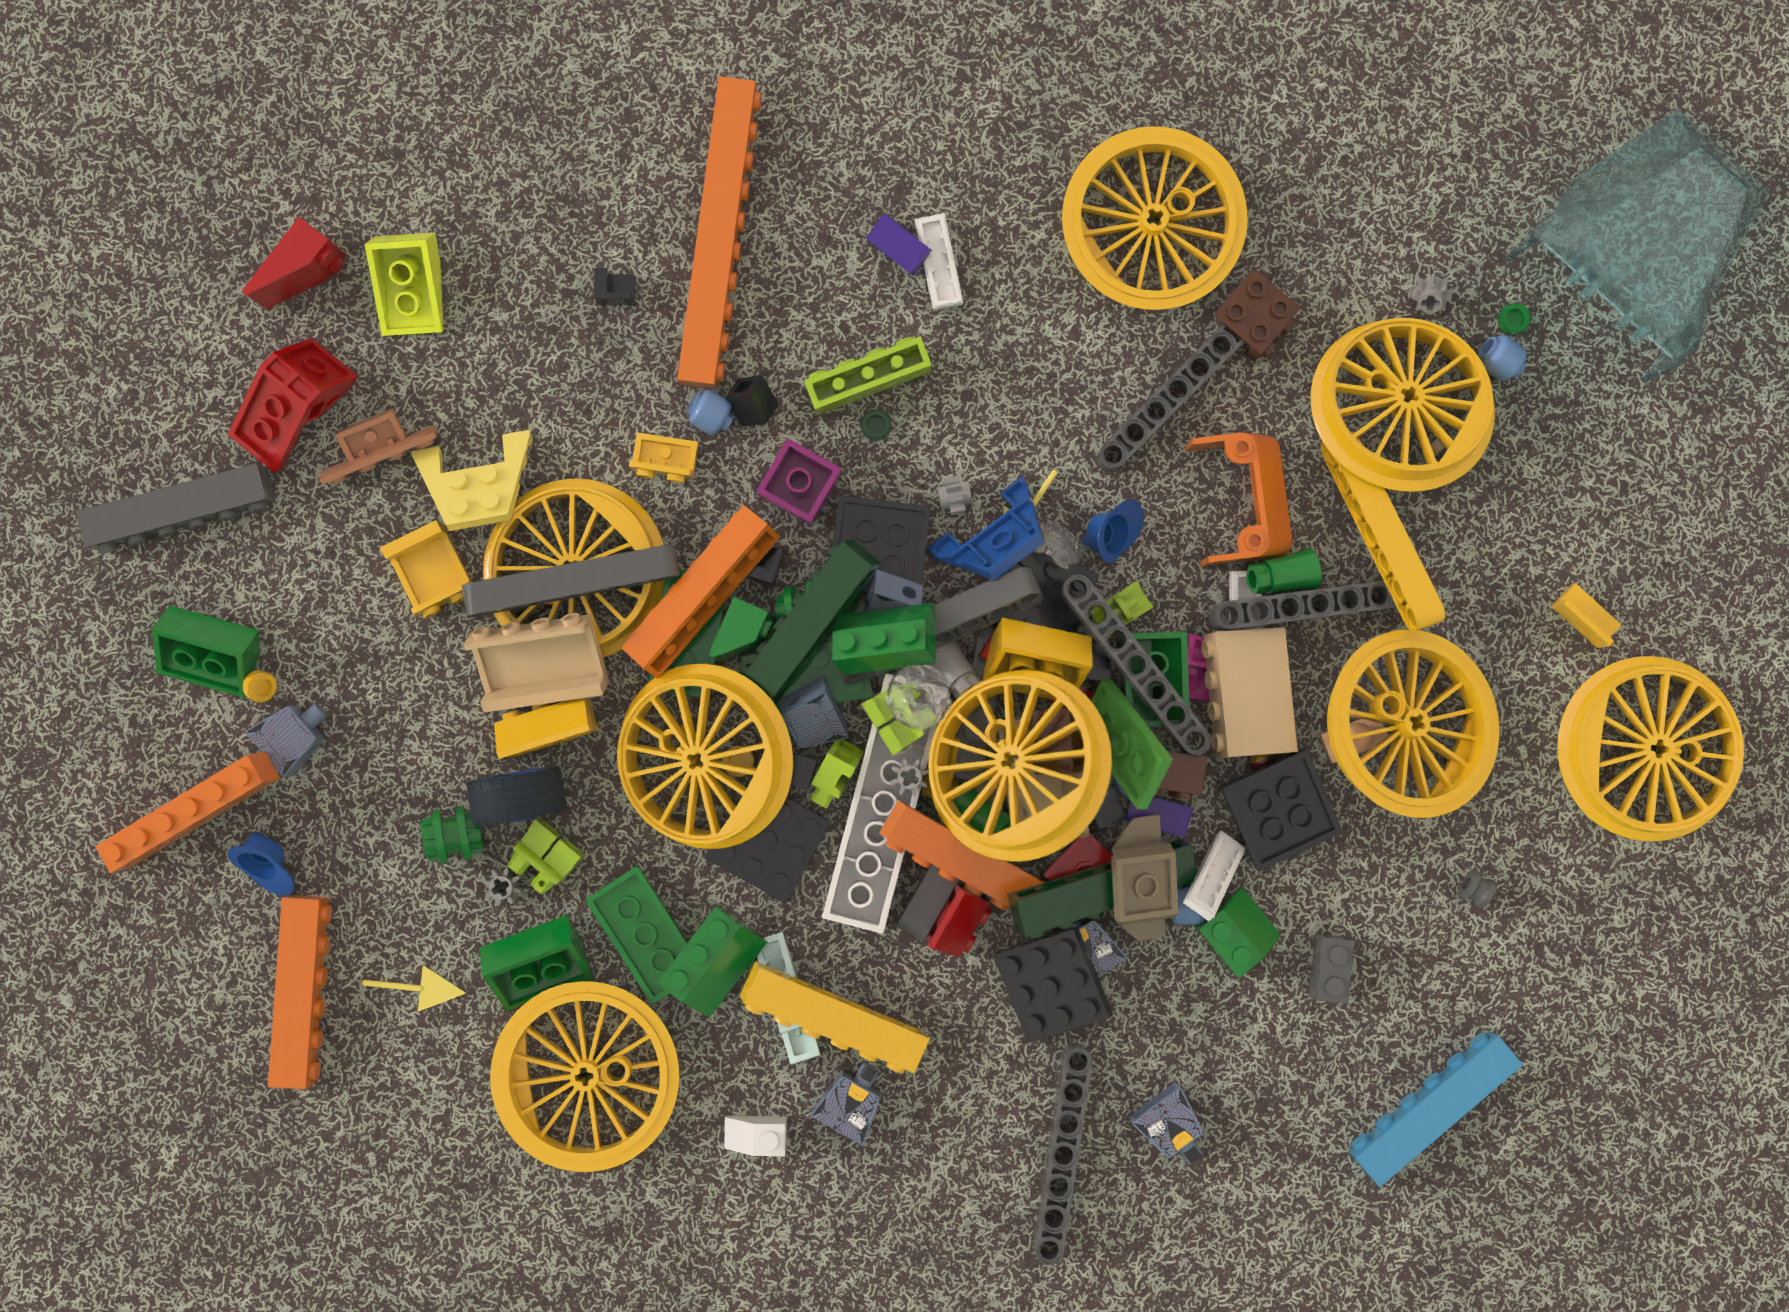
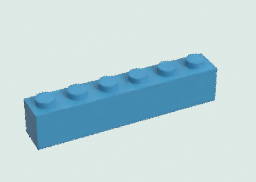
[1348,1031,1523,1187]

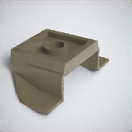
[1111,814,1179,941]

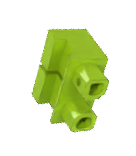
[862,681,937,755]
[810,739,865,808]
[507,818,586,894]

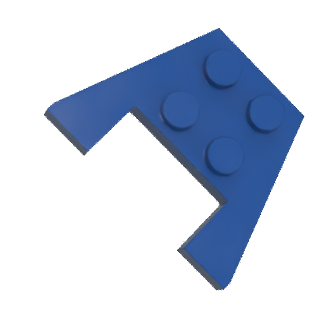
[926,476,1045,580]

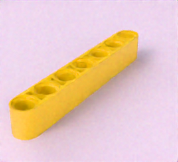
[1321,431,1445,632]

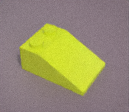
[365,232,444,336]

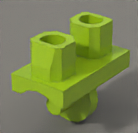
[1089,581,1153,636]

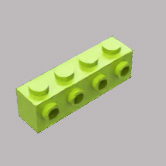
[804,336,932,415]

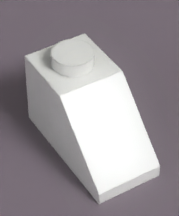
[724,1116,787,1156]

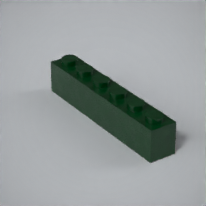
[739,539,882,704]
[1007,839,1197,938]

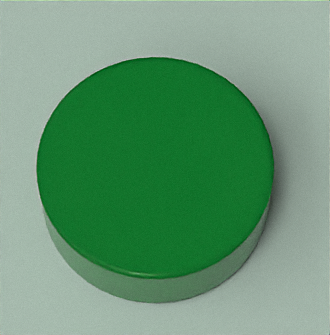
[1497,303,1531,335]

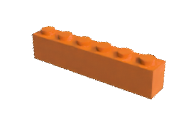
[620,505,780,679]
[95,751,281,873]
[879,800,1045,911]
[268,895,332,1089]

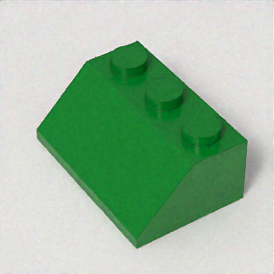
[832,603,936,675]
[152,605,260,698]
[1119,632,1189,727]
[657,904,768,1017]
[479,915,594,1012]

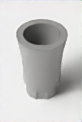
[925,641,981,699]

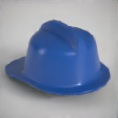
[1081,500,1144,563]
[228,831,295,896]

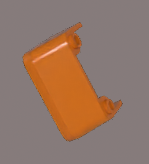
[1185,433,1292,567]

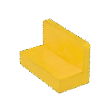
[1551,583,1621,648]

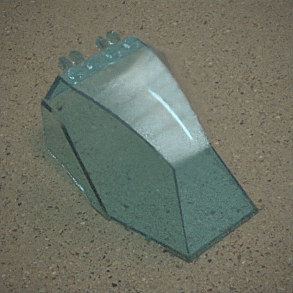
[1505,109,1770,383]

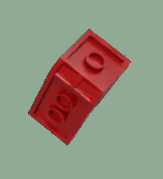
[227,338,358,473]

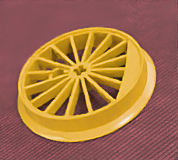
[1062,127,1247,310]
[1311,318,1495,492]
[483,479,665,658]
[1327,629,1499,818]
[1557,656,1744,841]
[617,664,793,849]
[928,670,1112,861]
[490,981,679,1172]

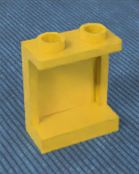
[380,520,472,618]

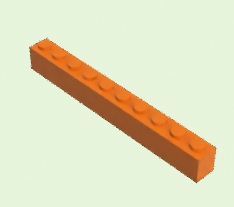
[677,76,762,390]

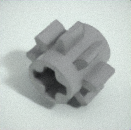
[1411,274,1452,315]
[937,476,972,515]
[890,758,929,796]
[483,867,524,906]

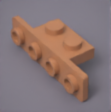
[319,408,438,484]

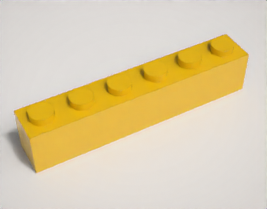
[739,961,930,1074]

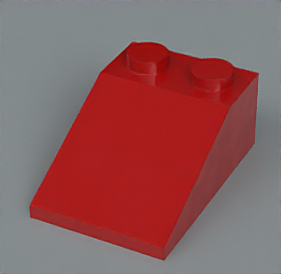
[241,217,347,309]
[926,882,992,957]

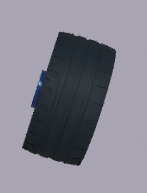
[467,766,566,826]

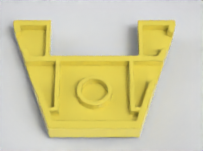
[411,430,533,531]

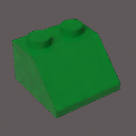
[708,597,777,662]
[1193,886,1281,978]

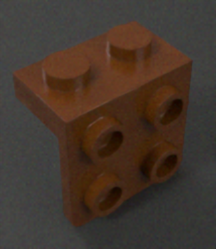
[1215,270,1301,362]

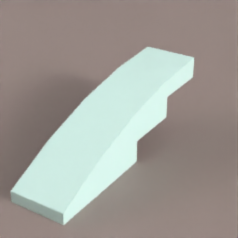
[757,932,821,1065]

